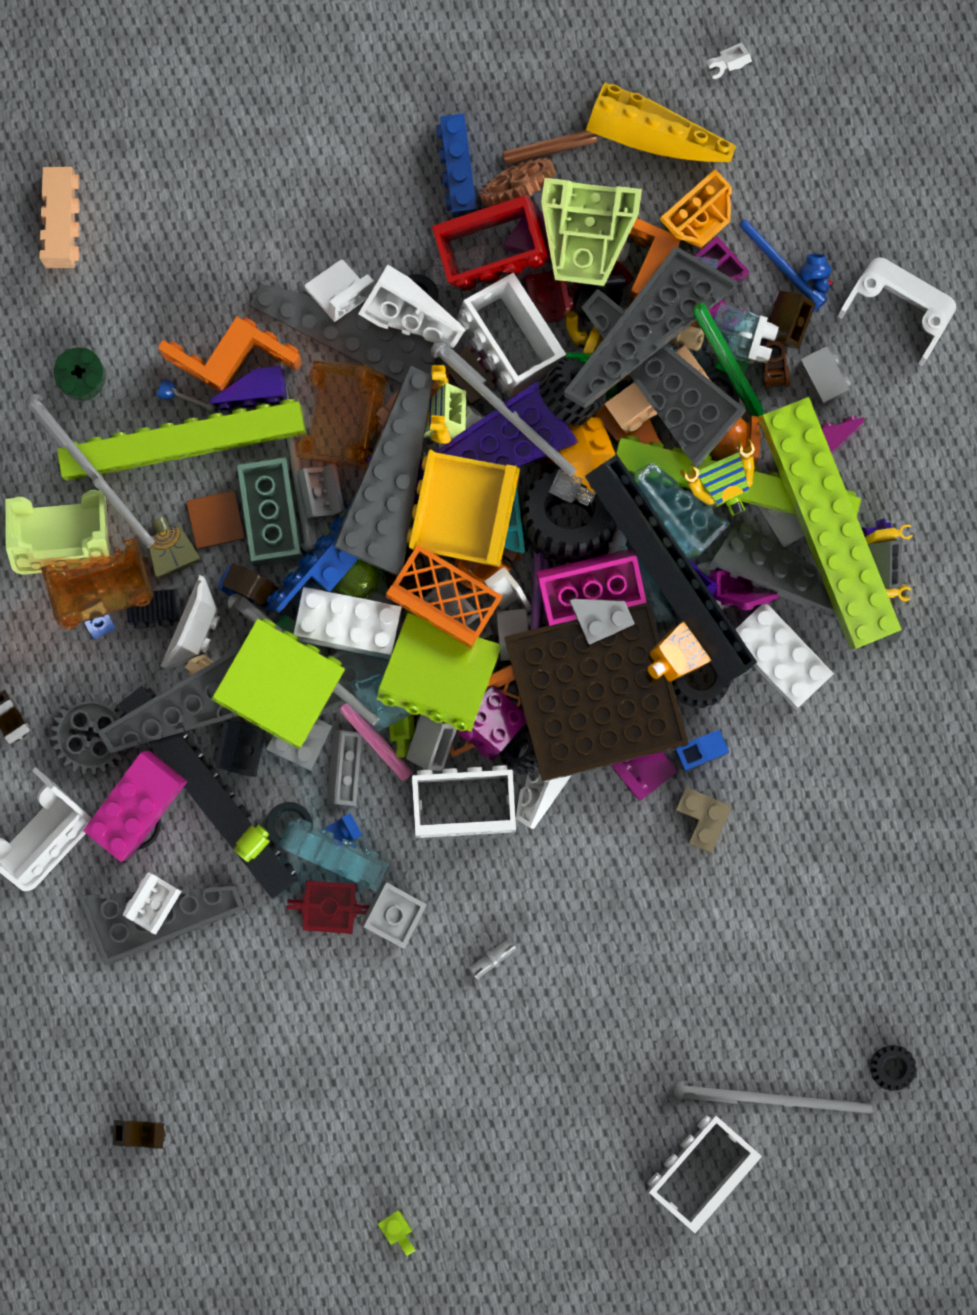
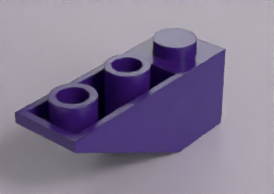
[210,366,287,411]

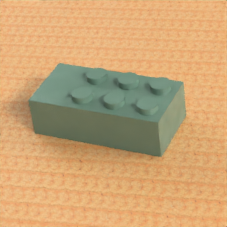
[237,458,302,567]

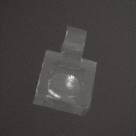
[549,469,596,506]

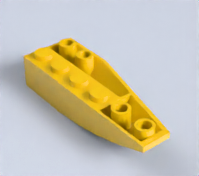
[586,82,736,162]

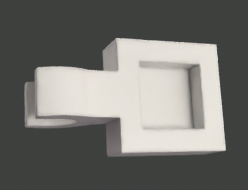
[706,42,752,79]

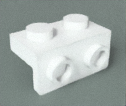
[123,872,181,935]

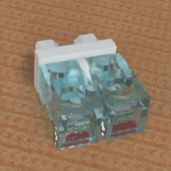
[705,302,779,364]

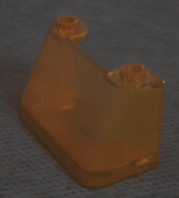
[297,361,386,469]
[41,538,154,629]

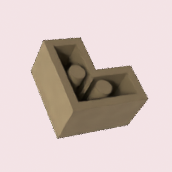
[675,787,732,854]

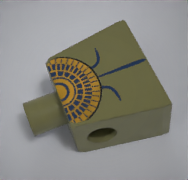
[149,517,202,579]

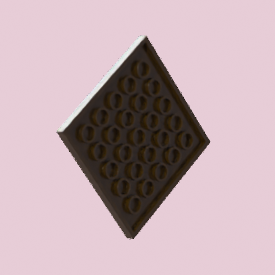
[504,600,688,783]

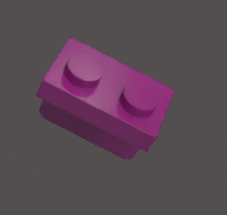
[710,568,779,610]
[457,687,526,761]

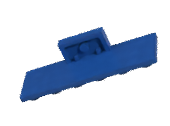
[264,501,358,613]

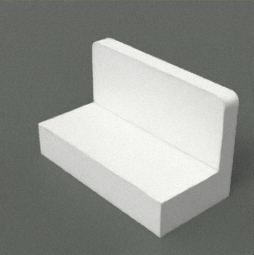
[484,567,532,611]

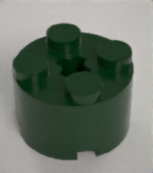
[54,347,106,401]

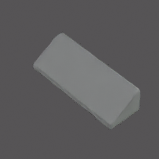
[327,730,362,807]

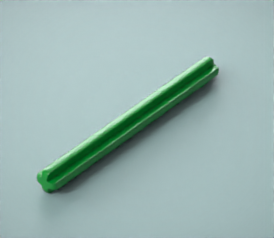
[692,302,764,417]

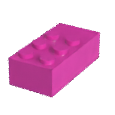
[536,549,647,626]
[83,750,188,862]

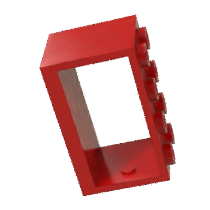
[432,195,551,291]

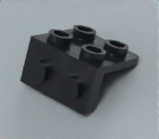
[213,719,266,777]

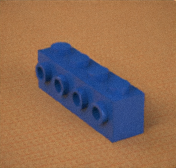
[436,113,477,218]

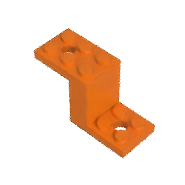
[628,218,699,328]
[158,316,302,393]

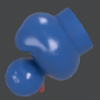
[800,254,833,294]

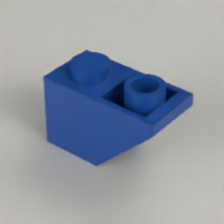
[674,730,729,773]

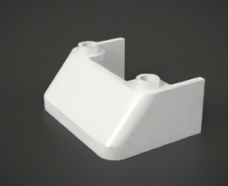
[838,258,956,366]
[0,767,91,891]

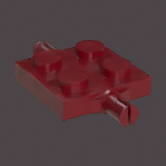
[287,880,370,934]

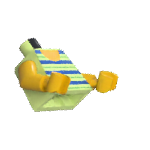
[424,365,466,444]

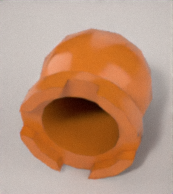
[709,416,761,466]

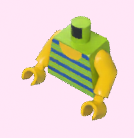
[680,439,755,516]

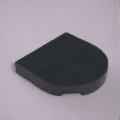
[573,274,626,322]

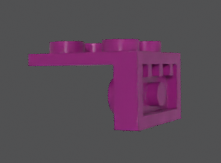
[610,752,677,802]

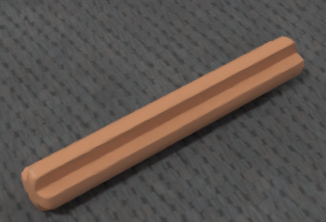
[503,130,598,165]

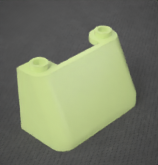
[5,490,110,574]

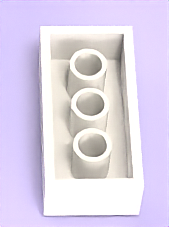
[294,587,401,659]
[735,604,834,710]

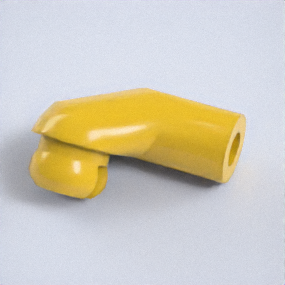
[566,311,588,346]

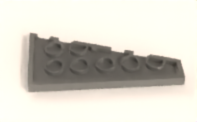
[78,886,245,965]

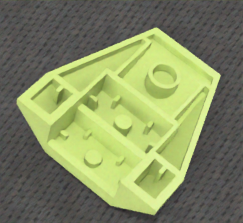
[541,178,642,286]

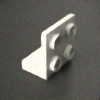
[305,260,374,322]

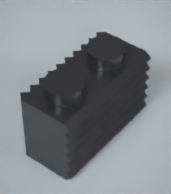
[125,589,179,629]

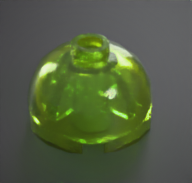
[334,559,379,599]

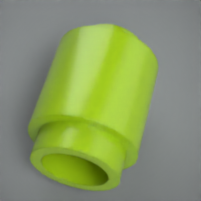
[233,824,270,862]

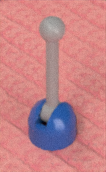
[157,379,216,412]

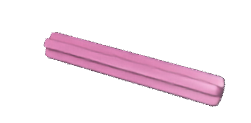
[339,703,413,781]

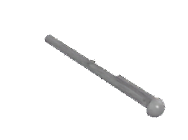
[431,341,576,476]
[273,362,317,553]
[26,394,155,548]
[227,593,380,726]
[673,1081,872,1114]

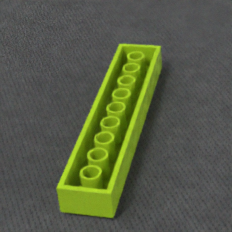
[757,397,902,649]

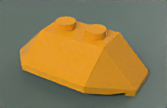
[660,169,732,248]
[557,416,615,493]

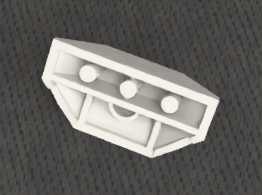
[160,575,221,670]

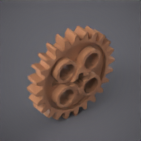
[478,158,556,207]

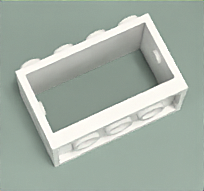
[457,273,566,398]
[412,765,516,838]
[647,1114,762,1233]

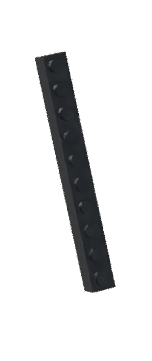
[585,454,757,684]
[119,686,297,900]

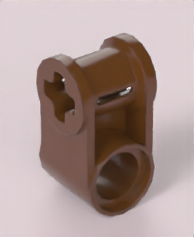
[762,340,790,389]

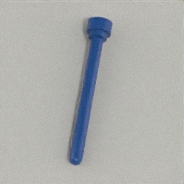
[739,220,828,312]

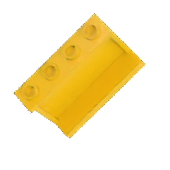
[407,450,520,567]

